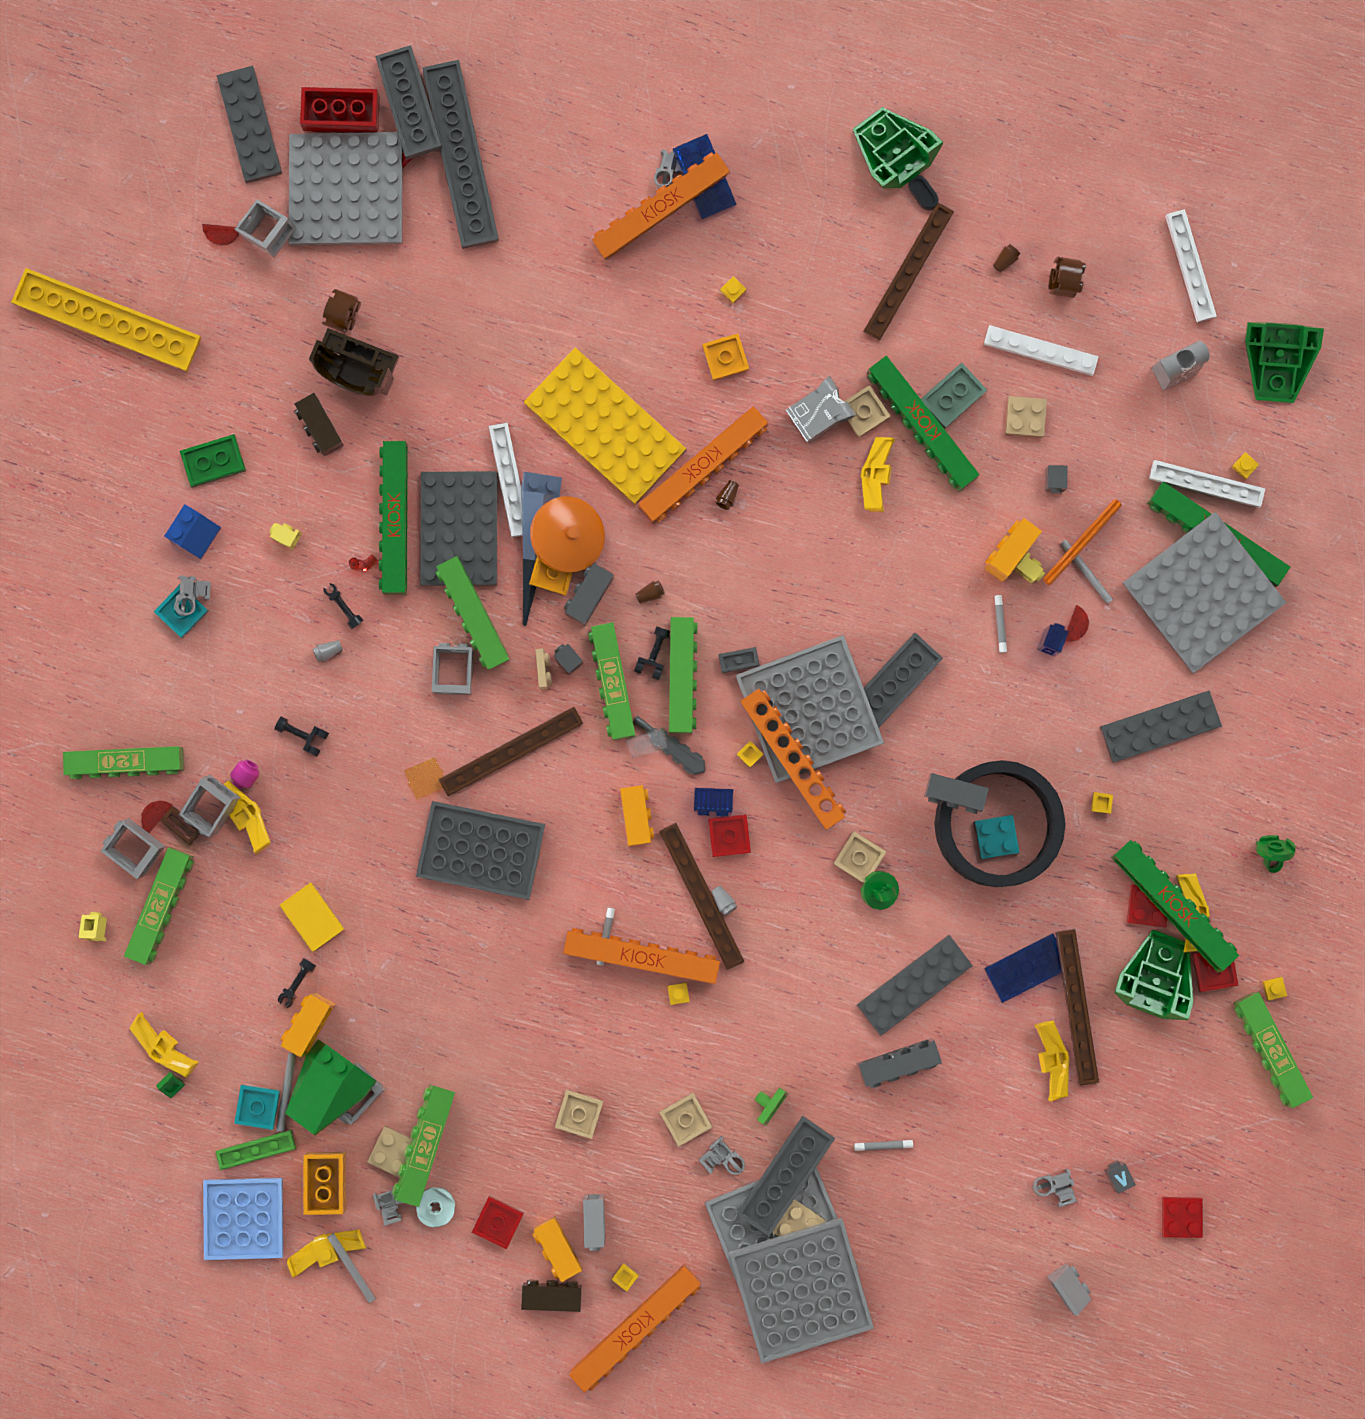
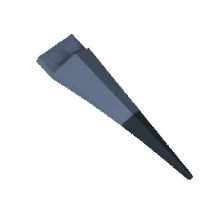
[521,472,562,626]

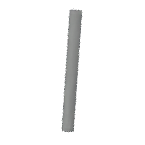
[1060,540,1113,604]
[277,1053,296,1132]
[327,1233,376,1303]

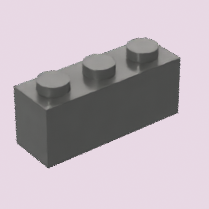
[564,563,614,626]
[924,773,989,814]

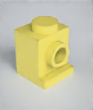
[270,523,302,550]
[1014,552,1045,584]
[79,912,107,942]

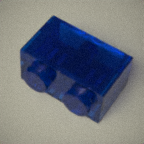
[1037,623,1069,657]
[694,788,733,817]

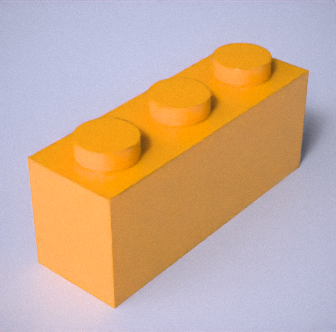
[620,785,654,846]
[533,1216,583,1282]

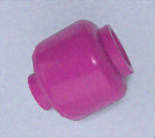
[230,759,259,789]

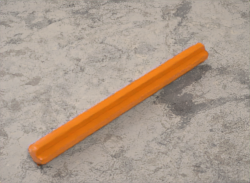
[1043,499,1122,586]

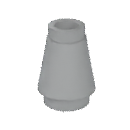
[313,640,343,663]
[711,886,737,916]

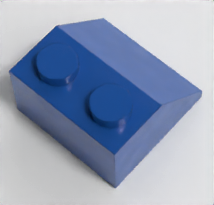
[164,504,221,559]

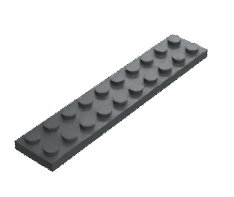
[422,60,499,249]

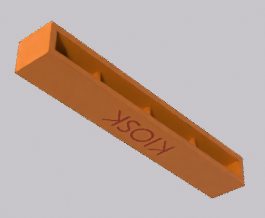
[592,152,730,260]
[638,406,768,524]
[563,927,720,984]
[569,1264,701,1393]

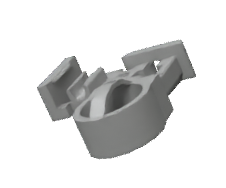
[654,150,693,189]
[174,575,211,616]
[699,1136,745,1175]
[1032,1169,1077,1207]
[373,1186,403,1226]

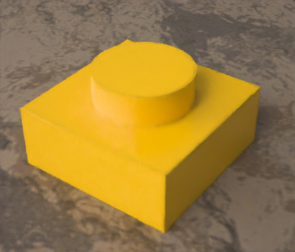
[720,276,747,304]
[1231,452,1259,479]
[736,741,764,768]
[1091,792,1113,814]
[1262,977,1287,1000]
[667,982,690,1005]
[611,1263,639,1291]

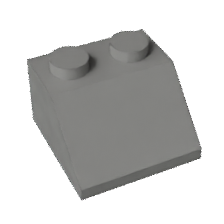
[1047,1263,1092,1316]

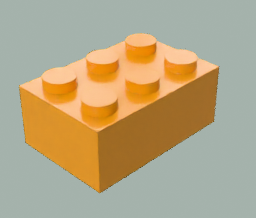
[984,518,1042,582]
[280,993,336,1057]
[303,1152,346,1215]

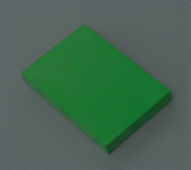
[180,434,246,488]

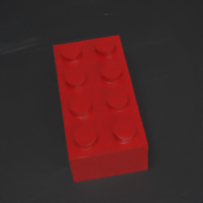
[300,87,380,133]

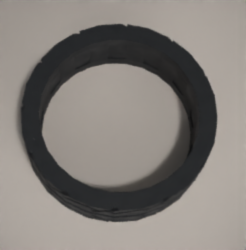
[934,760,1066,887]

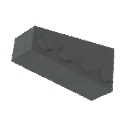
[857,1038,942,1089]

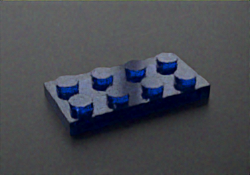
[672,134,737,220]
[984,933,1061,1003]

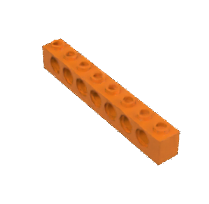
[740,689,846,830]

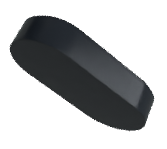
[908,175,939,211]

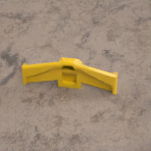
[860,437,895,512]
[223,780,271,854]
[1175,873,1210,952]
[129,1012,199,1078]
[1034,1021,1070,1101]
[287,1229,367,1278]

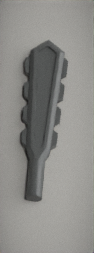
[633,716,705,775]

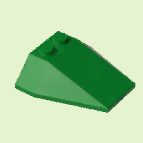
[853,107,943,189]
[1245,322,1324,403]
[1114,930,1193,1020]
[285,1039,377,1136]

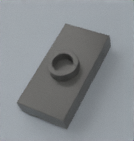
[718,647,760,673]

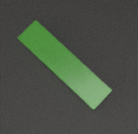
[215,1130,297,1170]

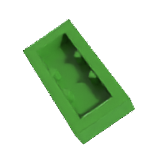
[755,1088,789,1126]

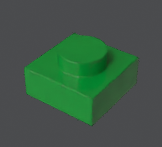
[156,1072,185,1098]

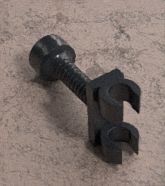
[323,583,364,629]
[634,626,670,680]
[274,716,329,756]
[278,958,316,1008]

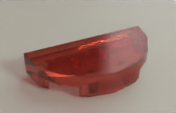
[202,224,239,246]
[1063,605,1089,642]
[141,801,173,833]

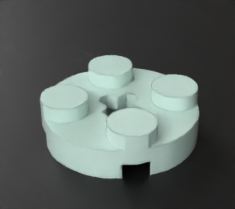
[416,1187,456,1227]

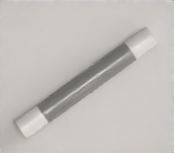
[994,595,1007,653]
[596,908,615,966]
[854,1140,913,1151]

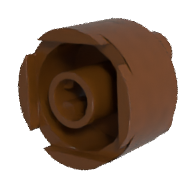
[1048,256,1086,298]
[322,289,361,333]

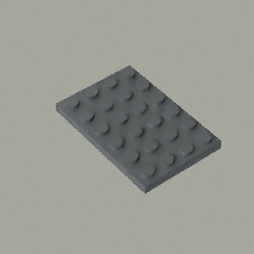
[420,471,498,586]
[416,801,546,900]

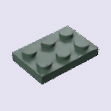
[921,363,987,429]

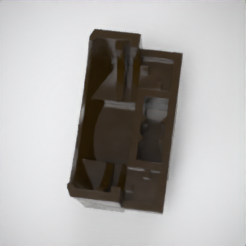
[309,328,399,396]

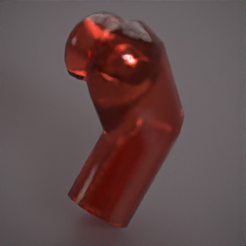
[349,554,378,572]

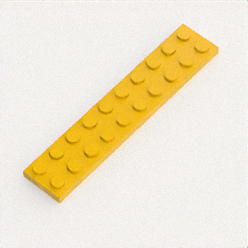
[11,268,202,372]

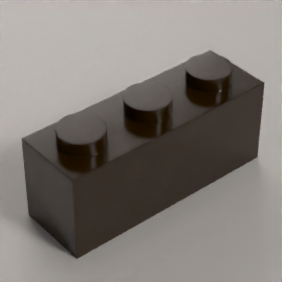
[294,393,344,456]
[521,1279,582,1312]

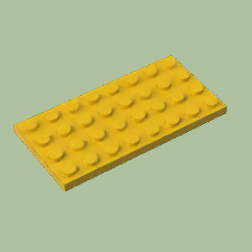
[524,347,686,504]

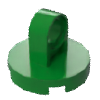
[1255,835,1296,873]
[861,871,899,910]

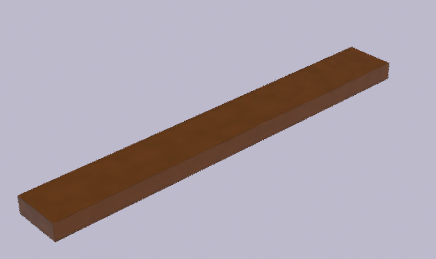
[863,203,954,341]
[439,707,583,796]
[659,823,745,970]
[1055,929,1099,1086]

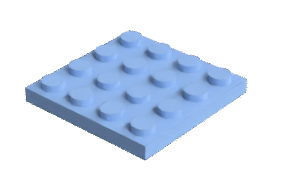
[203,1178,284,1260]

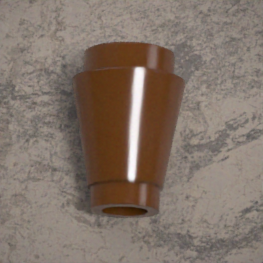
[993,244,1020,273]
[716,480,739,510]
[635,580,665,604]

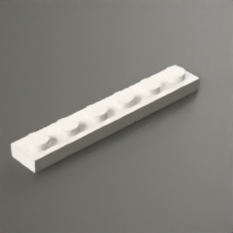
[1165,209,1217,323]
[983,325,1099,376]
[489,423,522,538]
[1149,460,1265,508]

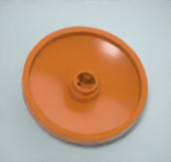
[530,496,605,573]

